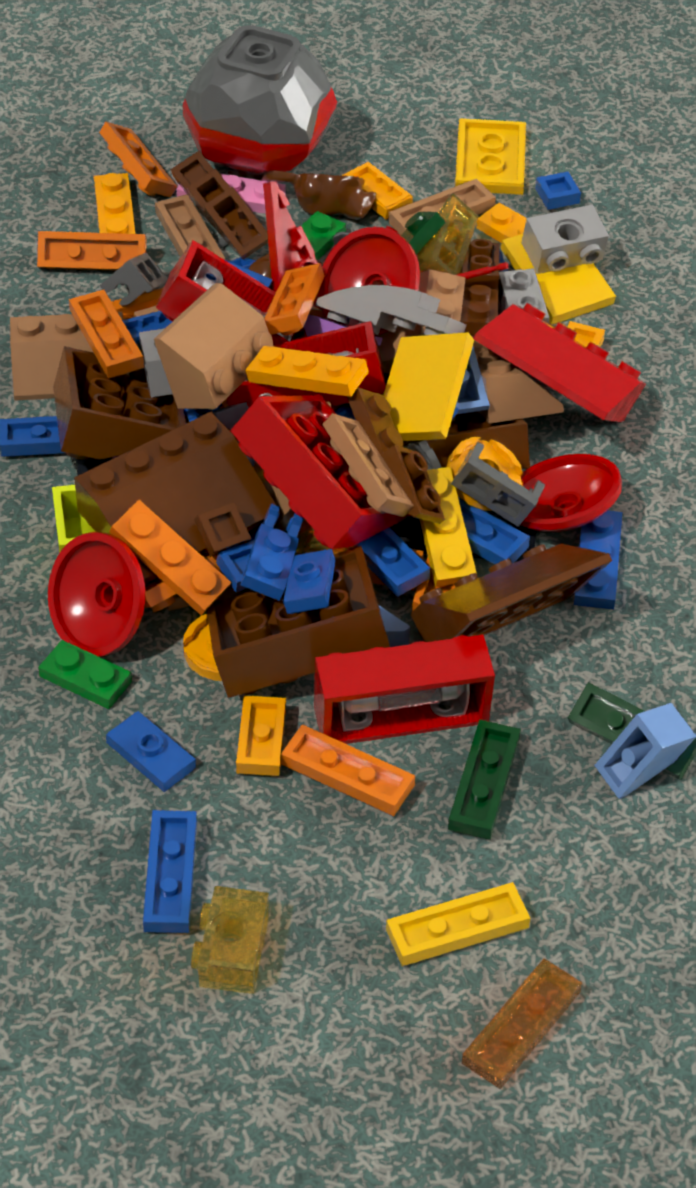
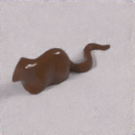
[228,171,376,221]

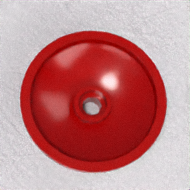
[318,227,420,336]
[520,454,622,532]
[48,532,145,657]

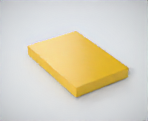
[455,118,526,195]
[500,234,616,325]
[383,332,474,441]

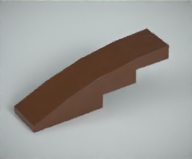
[170,151,268,260]

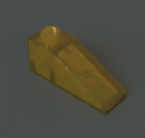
[416,193,479,275]

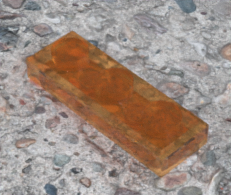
[462,958,582,1089]

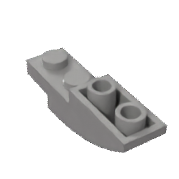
[316,285,467,335]

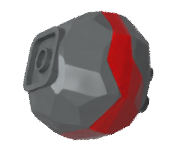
[183,25,337,175]

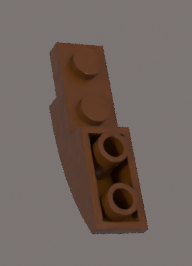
[460,239,499,336]
[347,387,446,524]

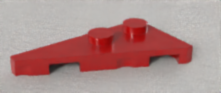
[263,182,322,309]

